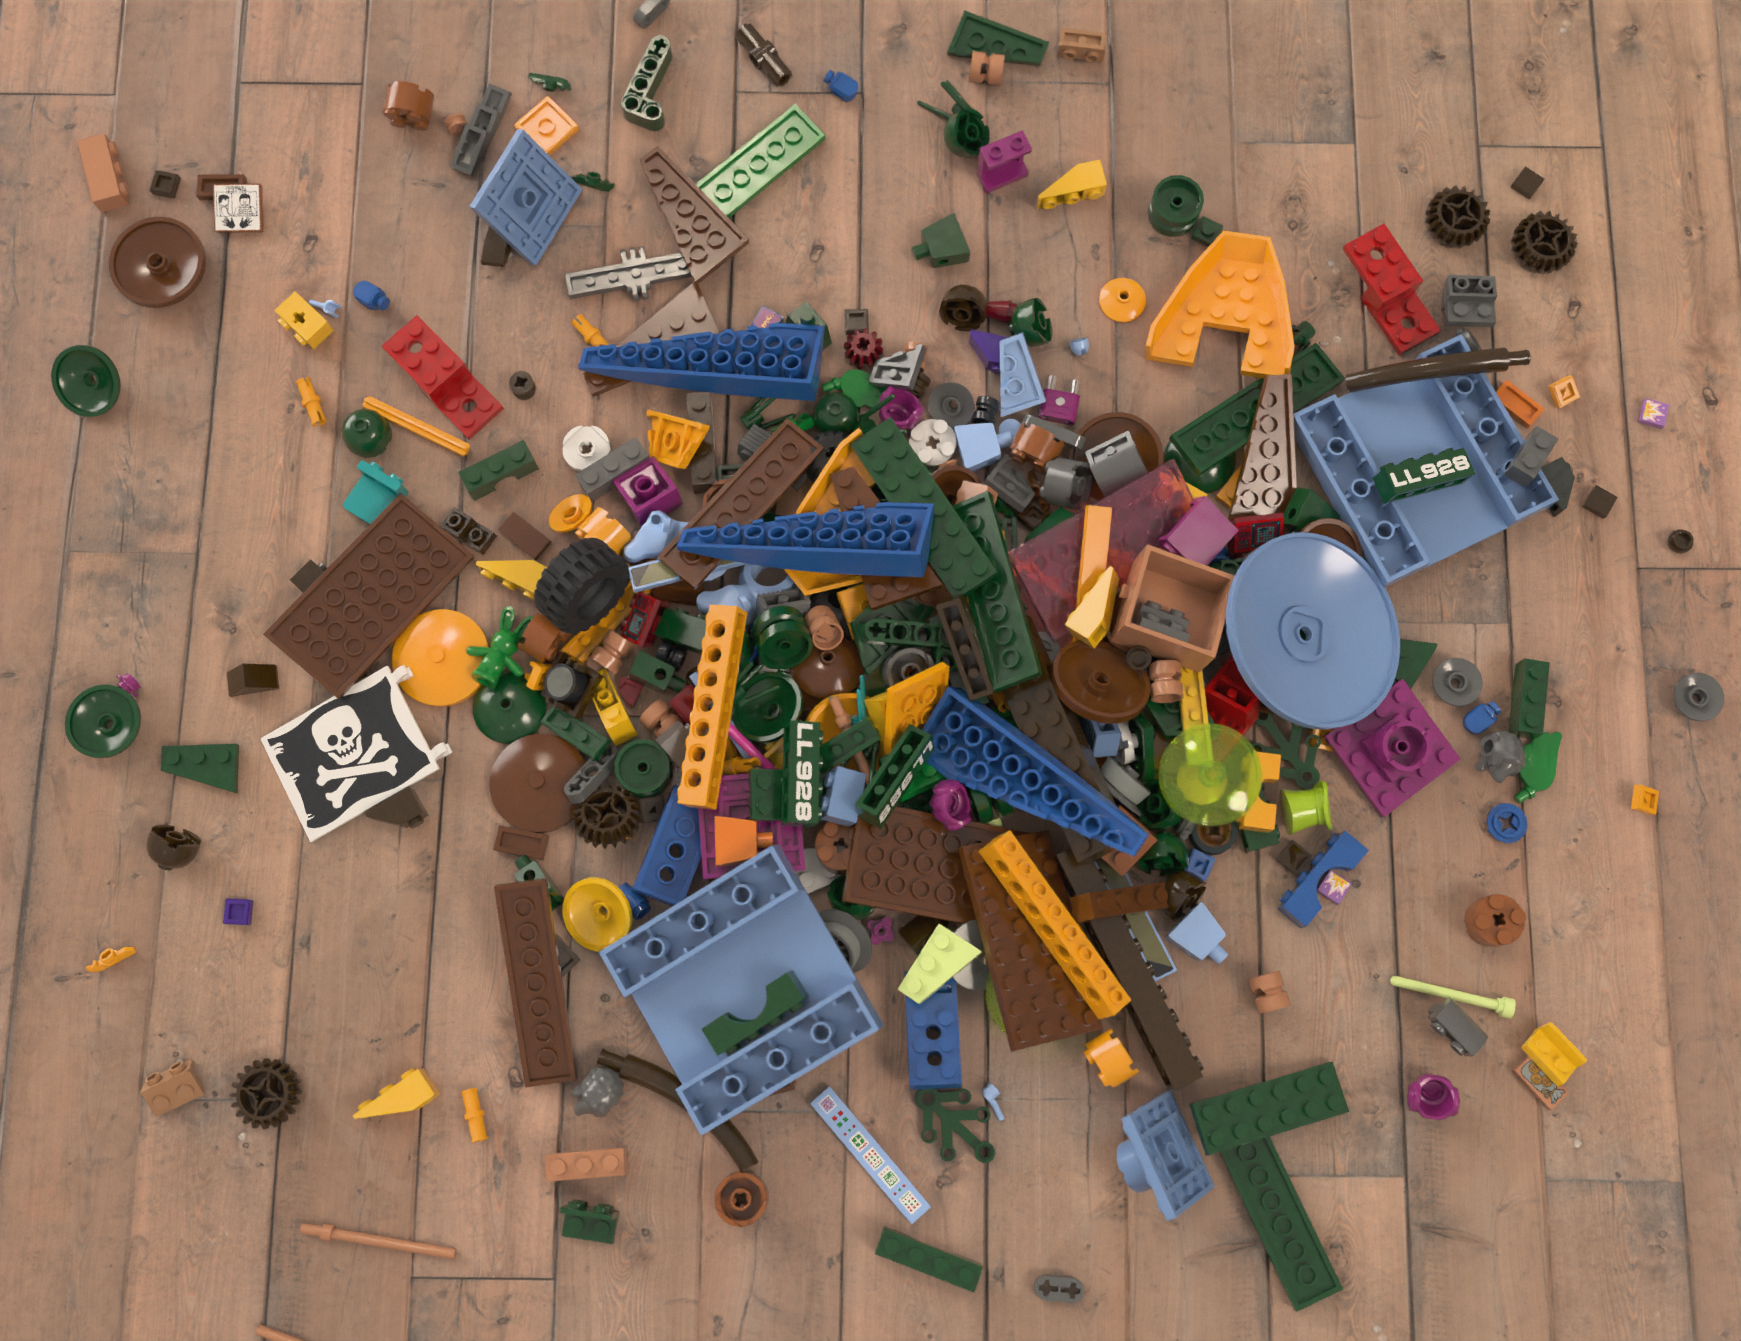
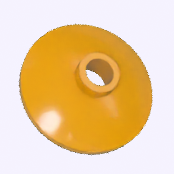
[1099,278,1146,323]
[549,494,592,533]

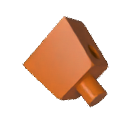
[715,816,773,868]

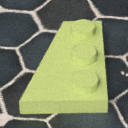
[898,924,983,1004]

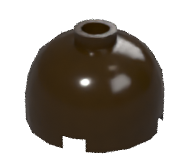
[939,284,987,332]
[146,825,201,871]
[1159,871,1207,921]

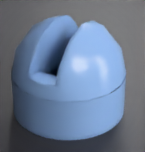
[1069,337,1089,356]

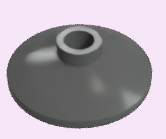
[928,382,975,430]
[1432,658,1483,706]
[1673,673,1724,721]

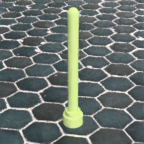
[1390,976,1516,1019]

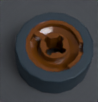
[1189,807,1238,856]

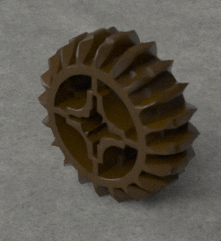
[1425,185,1491,249]
[1511,211,1578,274]
[573,784,641,850]
[229,1058,302,1129]

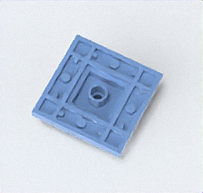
[469,129,583,265]
[1117,1090,1215,1221]

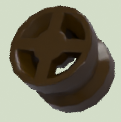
[509,371,536,400]
[907,372,931,399]

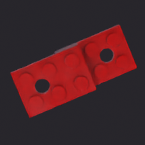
[1342,223,1441,356]
[381,315,504,440]
[1175,655,1260,770]

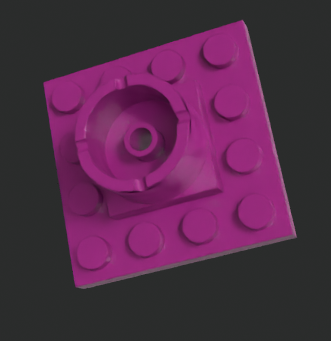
[1322,679,1461,817]
[697,774,806,880]

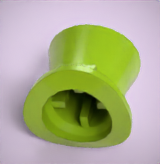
[1280,780,1333,835]

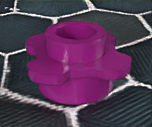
[117,673,141,697]
[867,917,895,945]

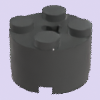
[1040,457,1093,510]
[881,646,935,688]

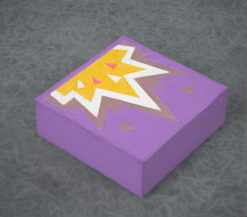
[1638,398,1669,429]
[1317,869,1352,905]

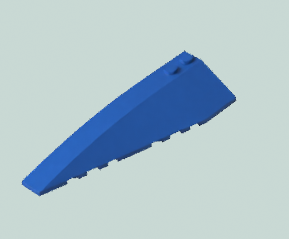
[578,323,825,401]
[677,502,934,577]
[922,687,1149,856]

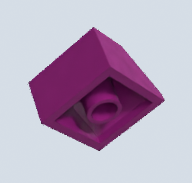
[612,456,683,527]

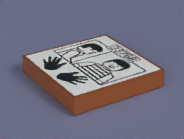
[213,184,264,233]

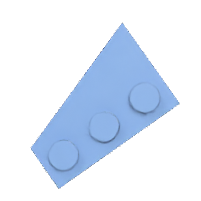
[1000,333,1046,417]

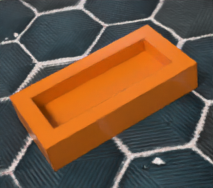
[1496,380,1545,429]

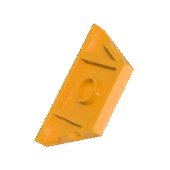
[647,409,710,469]

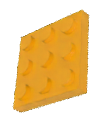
[884,662,949,755]

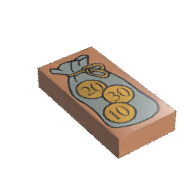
[1512,1056,1569,1110]

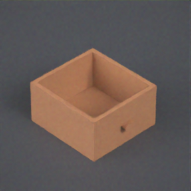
[1110,544,1235,672]

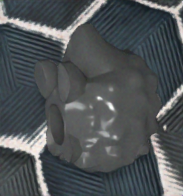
[1476,731,1526,783]
[570,1067,624,1117]

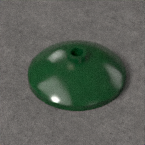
[51,345,121,417]
[1164,440,1236,494]
[473,671,547,744]
[732,671,803,743]
[65,685,141,759]

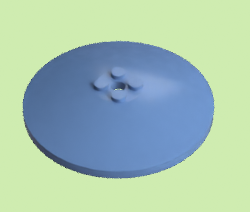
[1226,532,1400,730]

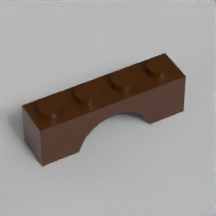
[1069,882,1168,923]

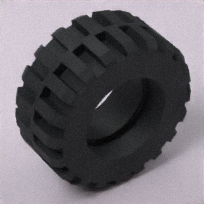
[534,537,630,634]

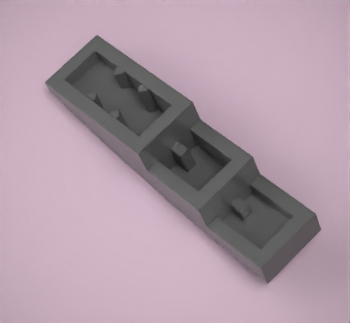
[450,83,512,176]

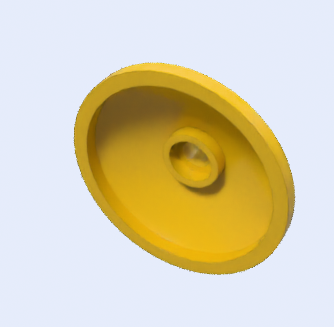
[562,877,632,952]

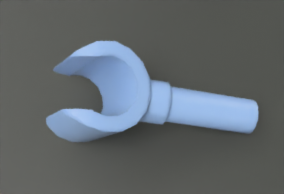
[309,300,342,318]
[982,1083,1005,1121]

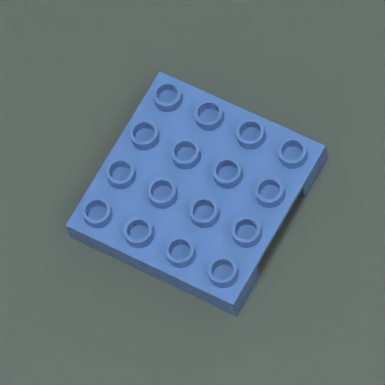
[1294,334,1559,588]
[599,845,884,1136]

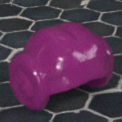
[878,386,925,430]
[929,779,971,831]
[1407,1074,1460,1120]

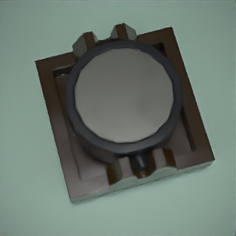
[541,652,604,719]

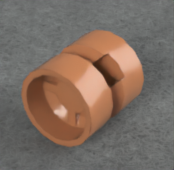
[969,51,1005,86]
[804,605,844,650]
[590,629,636,675]
[1148,660,1184,703]
[639,699,686,739]
[1248,970,1291,1014]

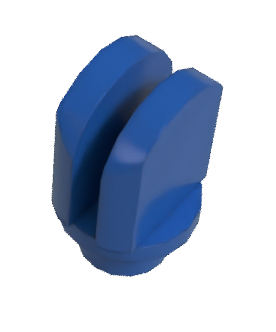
[823,70,858,102]
[353,280,390,311]
[1463,701,1502,734]

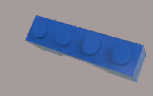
[1277,831,1369,928]

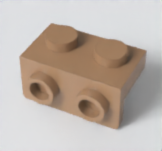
[1057,27,1106,63]
[141,1059,205,1117]

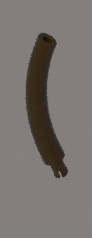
[1345,347,1531,393]
[597,1048,759,1171]

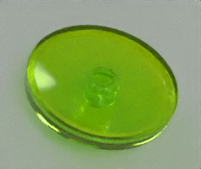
[1159,724,1262,826]

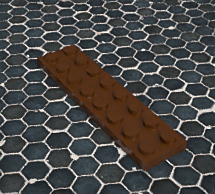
[657,418,824,590]
[494,878,578,1088]

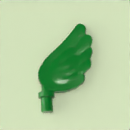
[821,370,887,409]
[1513,732,1562,804]

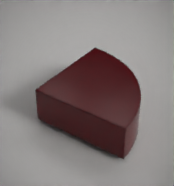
[619,675,644,708]

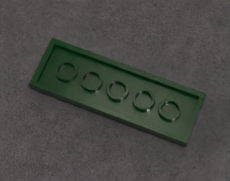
[1189,1061,1349,1156]

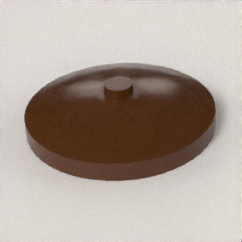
[109,217,206,308]
[1068,412,1165,509]
[1050,640,1151,724]
[490,734,590,833]

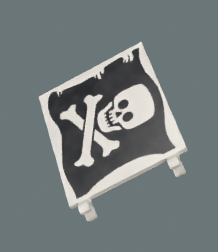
[261,665,453,842]

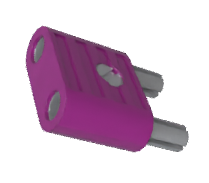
[1038,375,1080,425]

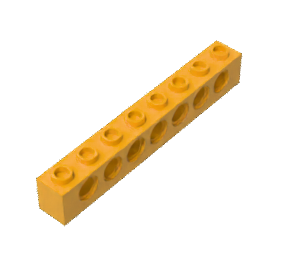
[677,605,747,810]
[979,831,1131,1019]

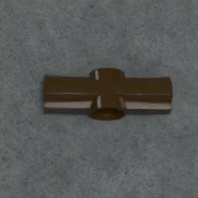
[735,23,792,87]

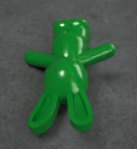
[466,606,534,689]

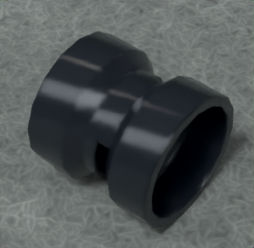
[971,396,1000,425]
[656,640,687,672]

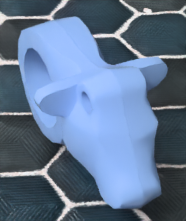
[623,510,727,582]
[696,564,798,632]

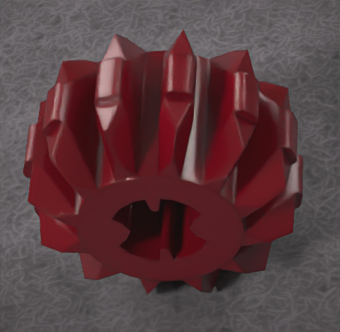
[843,328,883,369]

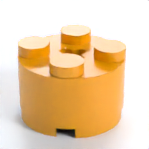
[575,507,633,555]
[1083,1028,1139,1089]

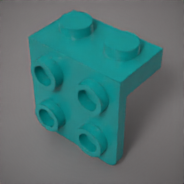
[343,460,409,524]

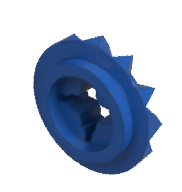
[1486,803,1527,844]

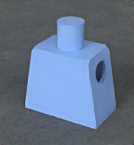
[954,423,1012,473]
[1165,902,1229,965]

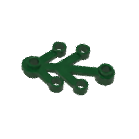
[1249,711,1321,789]
[914,1089,995,1163]

